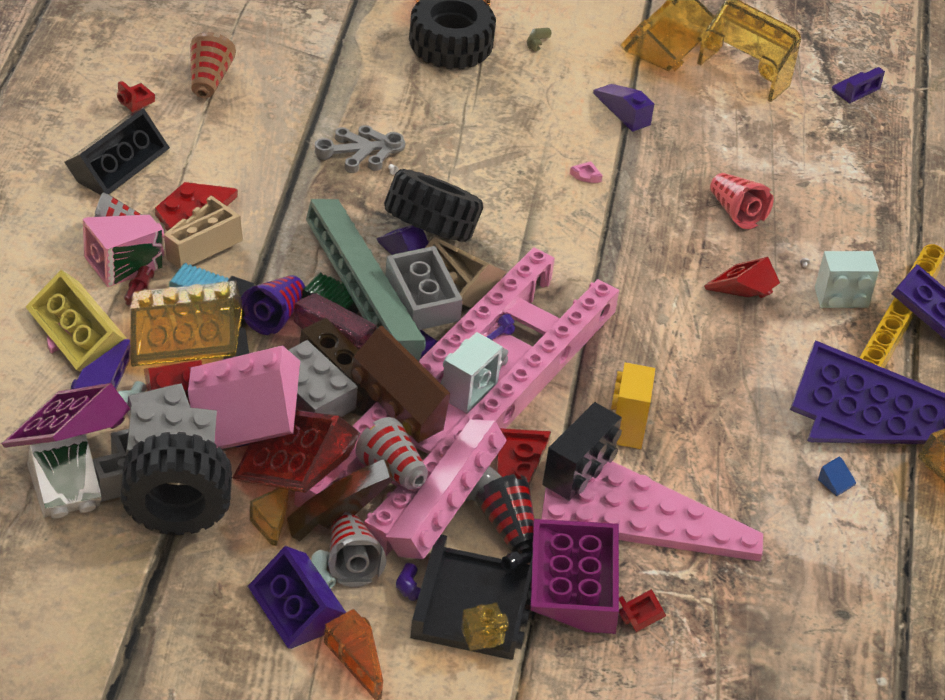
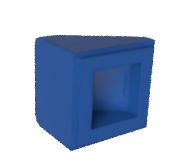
[818,456,856,496]

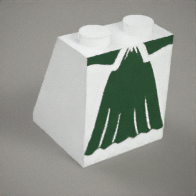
[27,434,102,519]

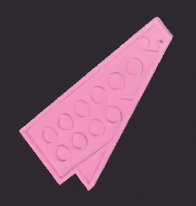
[541,461,763,561]

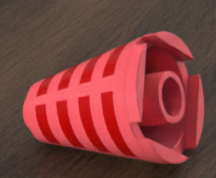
[710,173,774,229]

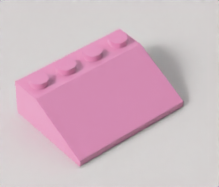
[188,345,300,449]

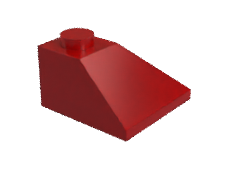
[704,257,780,298]

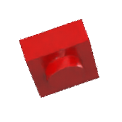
[117,81,155,112]
[619,589,666,632]

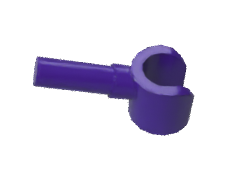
[486,314,515,340]

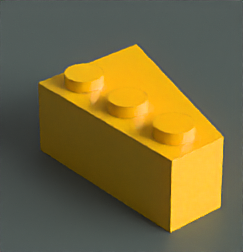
[611,362,655,449]

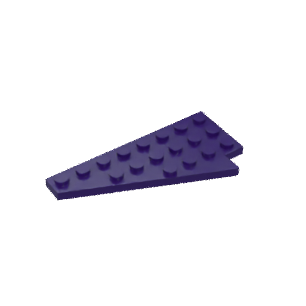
[790,340,945,445]

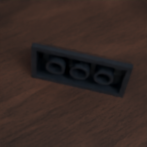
[64,108,170,195]

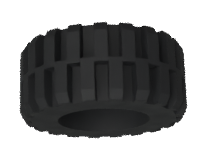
[409,0,496,70]
[384,169,484,242]
[120,432,232,535]

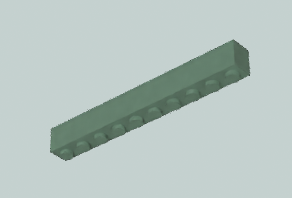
[306,199,426,361]

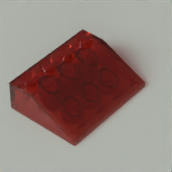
[232,410,361,493]

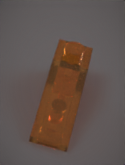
[324,609,383,700]

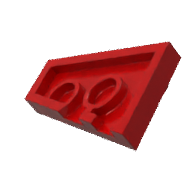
[497,428,551,486]

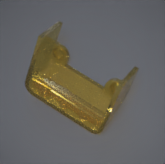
[697,0,801,102]

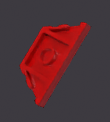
[155,182,238,231]

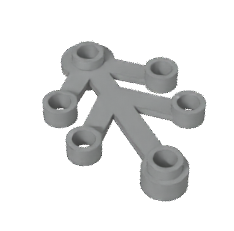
[314,125,405,173]

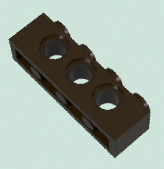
[299,318,377,413]

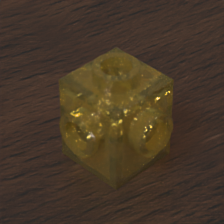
[461,603,509,651]

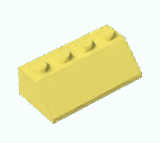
[26,270,127,372]

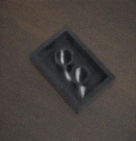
[542,402,622,501]

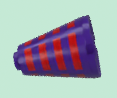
[240,275,305,335]

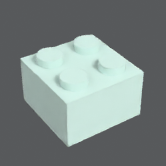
[815,251,879,308]
[441,332,503,413]

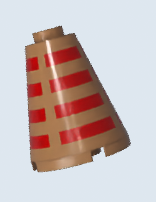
[190,32,236,98]

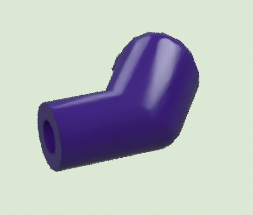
[396,563,421,601]

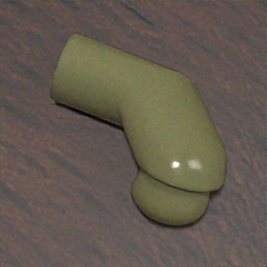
[527,27,552,51]

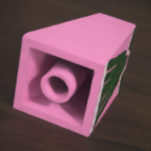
[83,215,164,287]

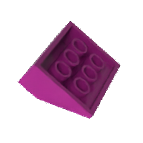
[1,383,131,448]
[531,519,619,634]

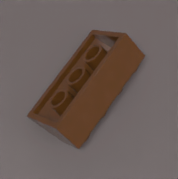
[351,326,450,443]

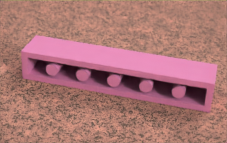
[386,420,507,559]

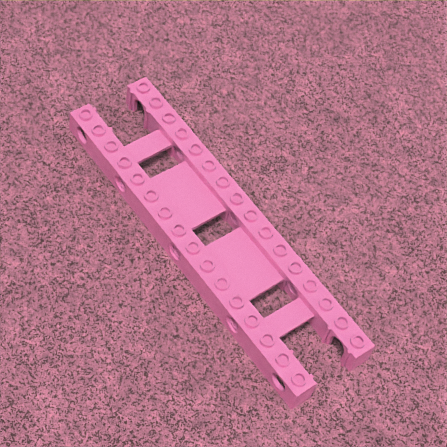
[294,247,619,556]

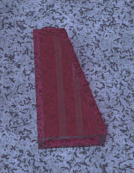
[294,293,376,350]

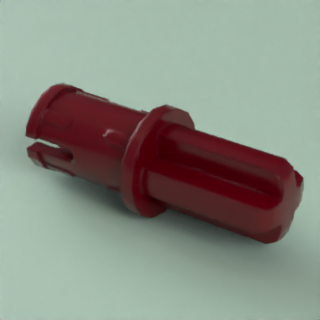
[124,266,154,307]

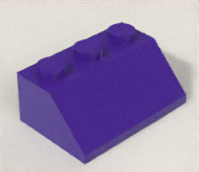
[248,546,347,649]

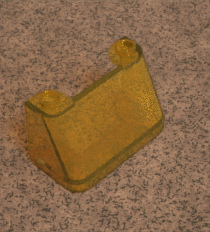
[620,0,720,72]

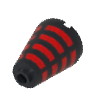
[475,475,534,554]

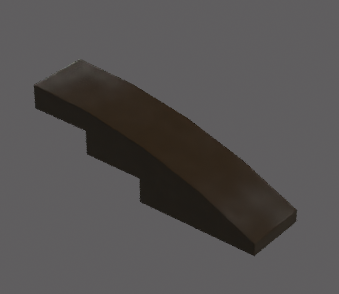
[287,459,394,541]

